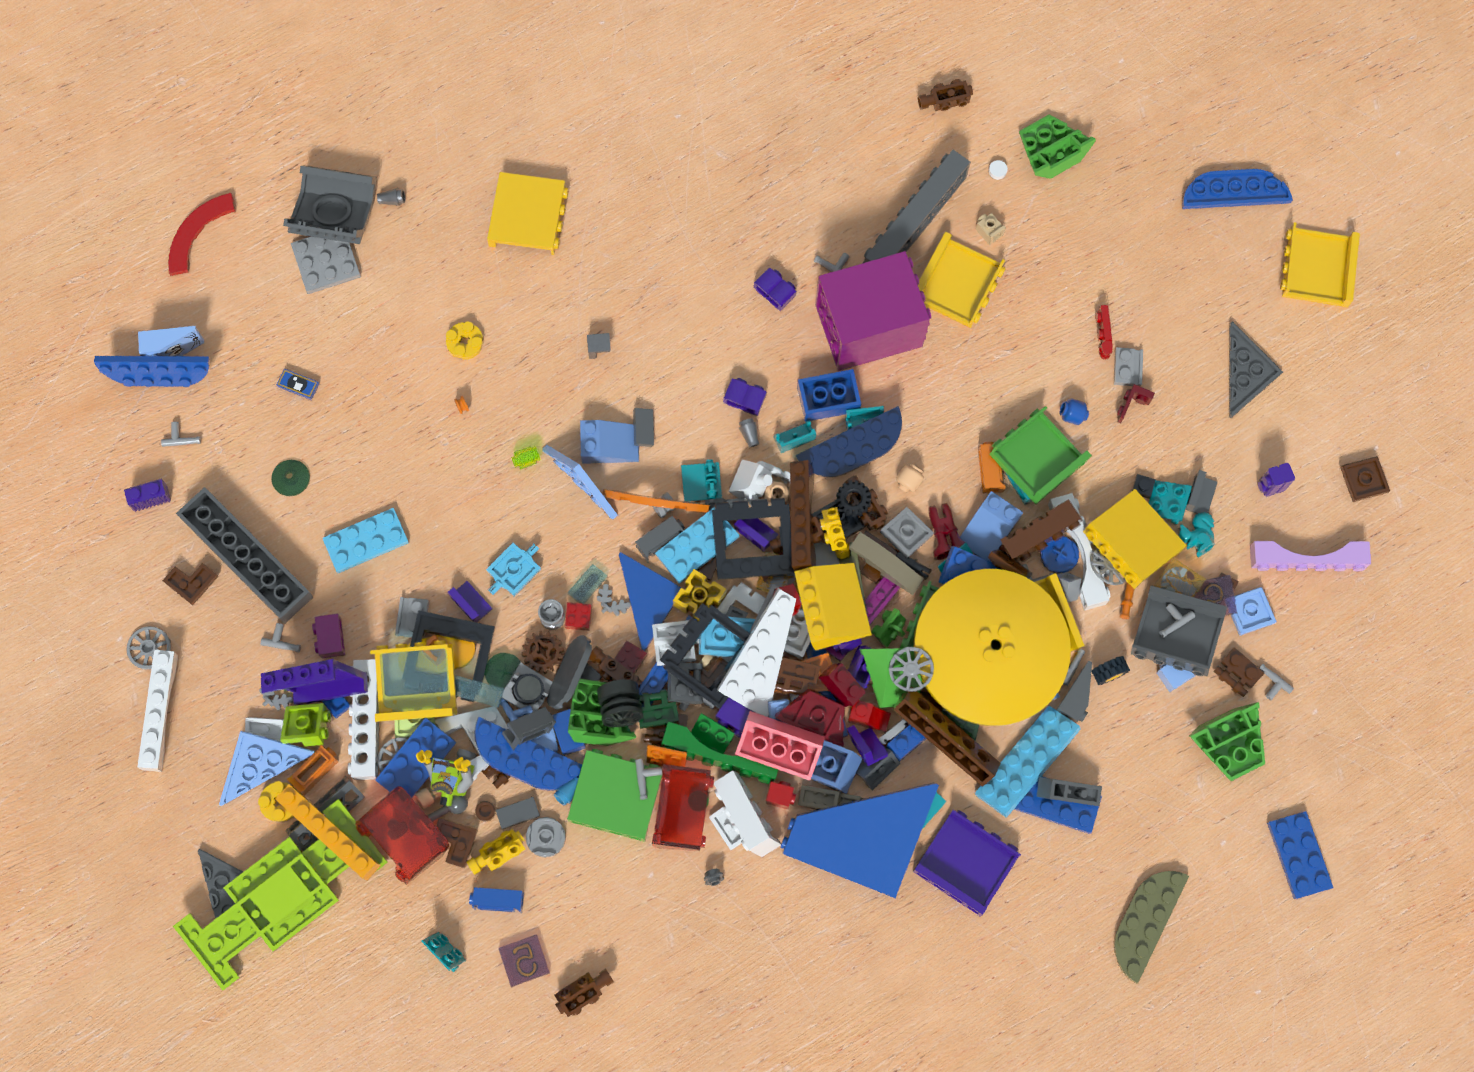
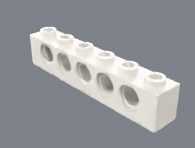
[348,659,379,780]

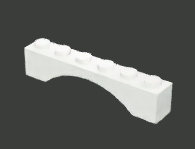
[1048,493,1111,611]
[137,650,178,772]

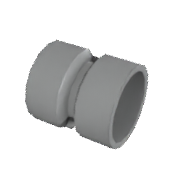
[538,599,565,630]

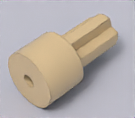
[414,788,442,810]

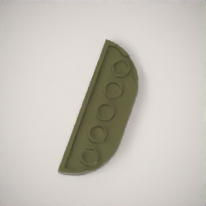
[1114,871,1189,984]

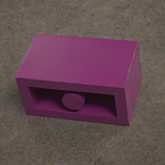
[312,613,345,659]

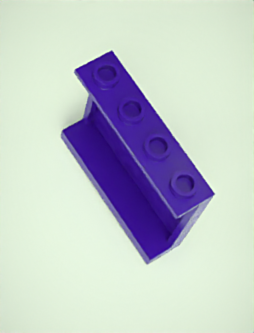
[261,659,368,705]
[913,810,1021,917]

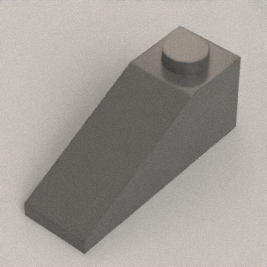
[1057,661,1092,723]
[1037,777,1102,806]

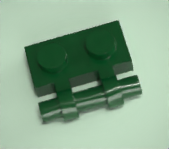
[639,689,679,729]

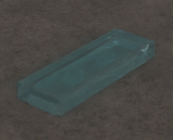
[442,675,504,708]

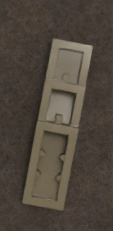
[849,532,924,595]
[798,785,865,810]

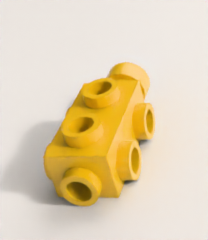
[820,507,851,559]
[466,828,526,875]

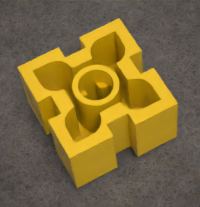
[673,569,727,621]

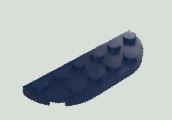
[795,406,902,477]

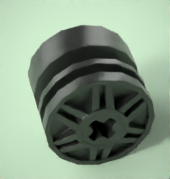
[597,679,643,727]

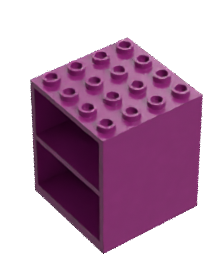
[815,251,931,371]

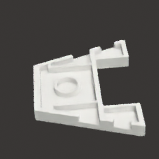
[435,706,509,781]

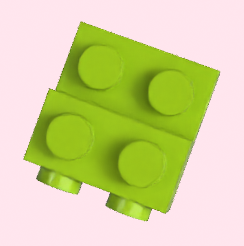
[280,703,331,746]

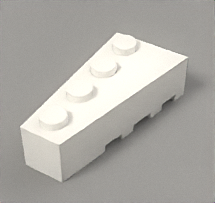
[713,771,781,857]

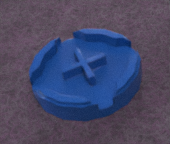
[1040,536,1079,574]

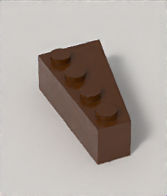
[1000,499,1083,562]

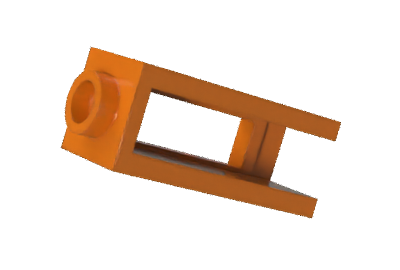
[978,442,1006,494]
[287,745,338,796]

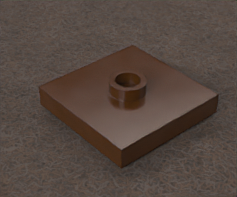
[1340,456,1390,502]

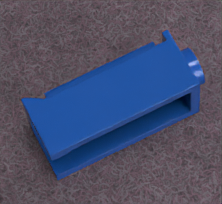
[469,887,524,913]

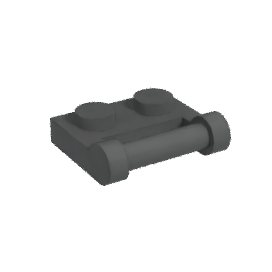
[668,662,703,704]

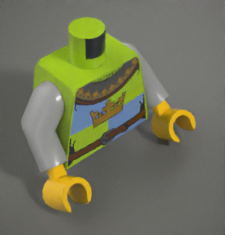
[416,750,475,806]

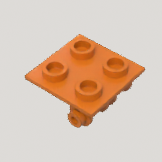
[647,744,687,771]

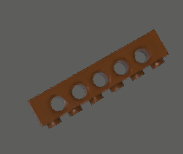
[893,686,1001,787]

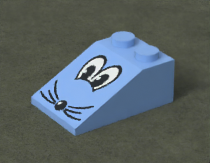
[138,326,204,356]

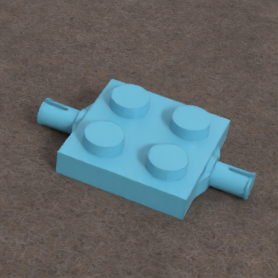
[486,543,541,597]

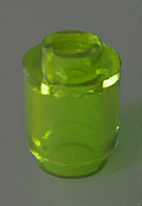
[511,446,541,470]

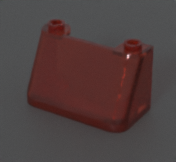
[652,764,714,851]
[355,786,449,885]

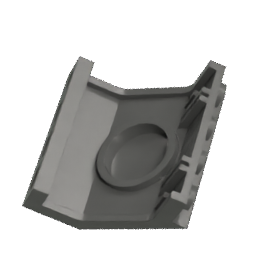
[283,165,377,244]

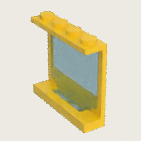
[370,640,457,722]

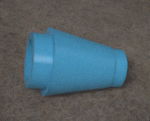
[553,777,578,806]

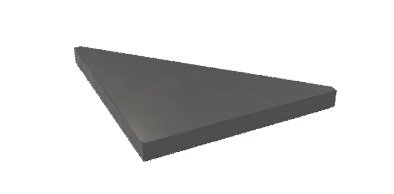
[1229,321,1283,418]
[198,849,243,919]

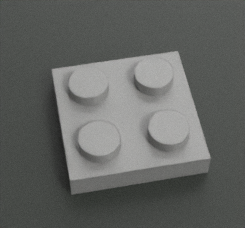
[880,507,934,558]

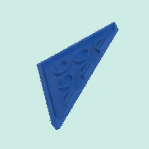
[619,552,683,651]

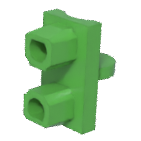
[871,608,906,647]

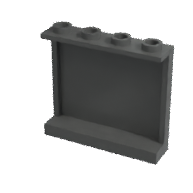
[1131,586,1227,676]

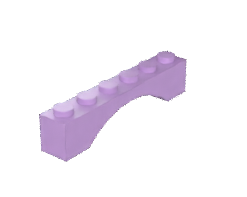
[1250,541,1371,571]

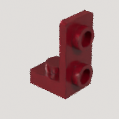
[1117,384,1155,424]

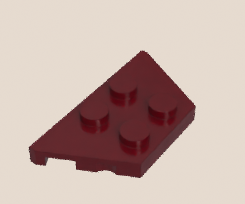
[775,689,845,747]

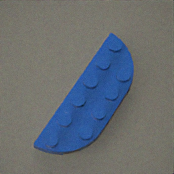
[1182,169,1293,209]
[94,356,210,387]
[474,717,582,791]

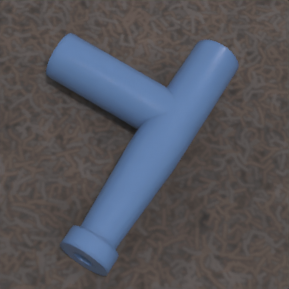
[499,698,533,722]

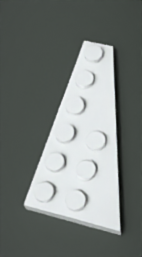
[717,588,796,717]

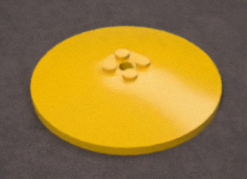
[914,569,1071,726]

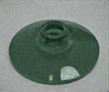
[271,460,310,496]

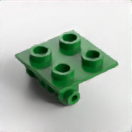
[691,713,735,766]

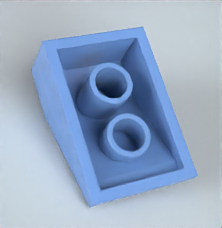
[580,420,639,464]
[960,491,1023,561]
[811,740,862,794]

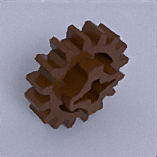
[522,631,565,674]

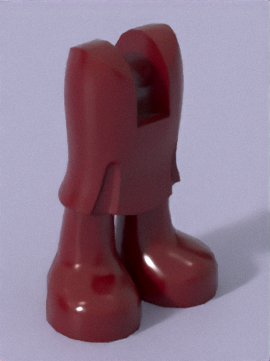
[928,503,965,560]

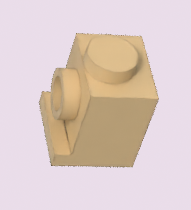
[976,213,1006,245]

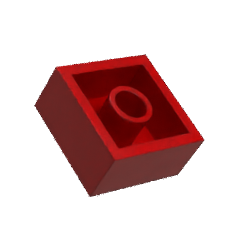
[565,602,592,631]

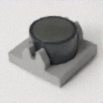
[500,662,552,712]

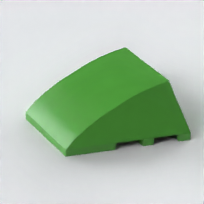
[1019,114,1096,179]
[860,648,923,708]
[568,679,636,746]
[1189,702,1265,781]

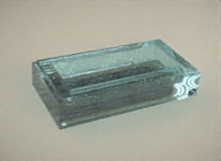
[568,564,608,604]

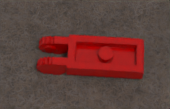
[1095,305,1113,360]

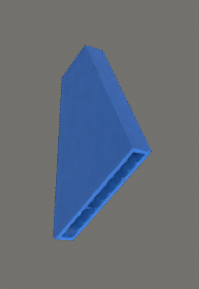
[780,782,939,898]

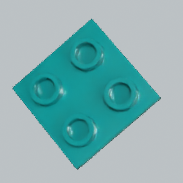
[681,459,722,502]
[1149,480,1192,524]
[421,932,466,972]

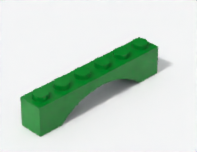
[660,722,778,784]

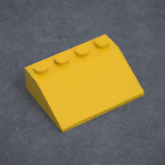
[794,563,872,650]

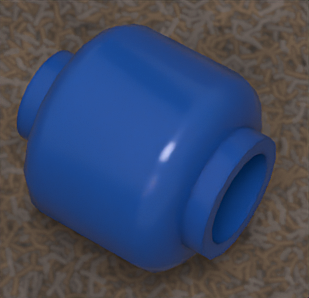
[1059,398,1089,425]

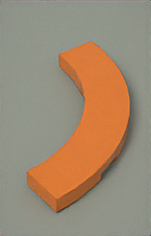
[602,489,709,513]

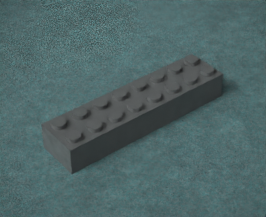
[863,150,971,263]
[176,487,313,624]

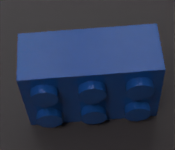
[797,369,861,422]

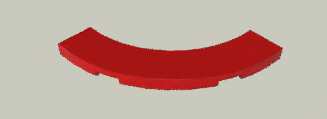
[168,193,235,276]

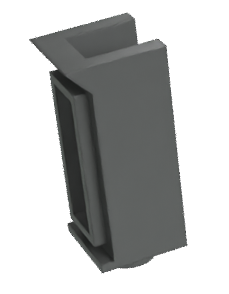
[635,516,685,563]
[502,707,556,751]

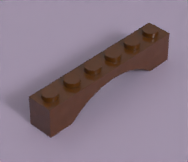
[790,460,816,571]

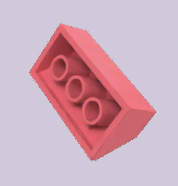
[735,711,825,780]

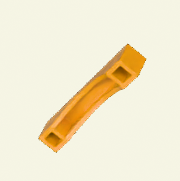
[275,784,381,881]

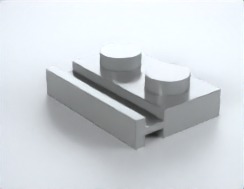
[1114,347,1143,387]
[395,597,429,639]

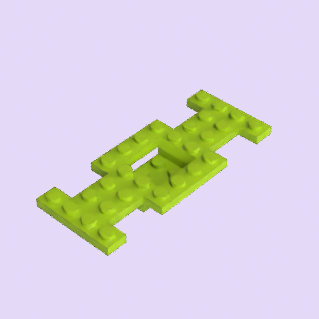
[173,799,388,991]

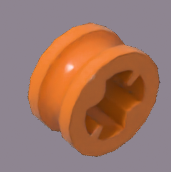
[454,395,469,414]

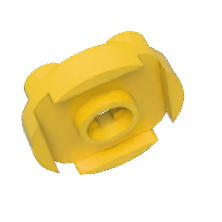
[446,321,484,360]
[258,781,294,822]

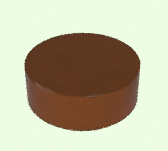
[475,801,496,822]

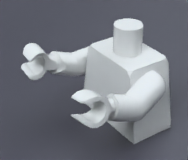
[729,460,790,518]

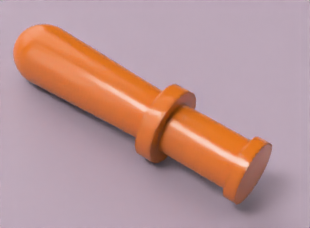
[1120,582,1135,619]

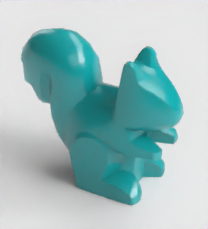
[1179,512,1215,558]

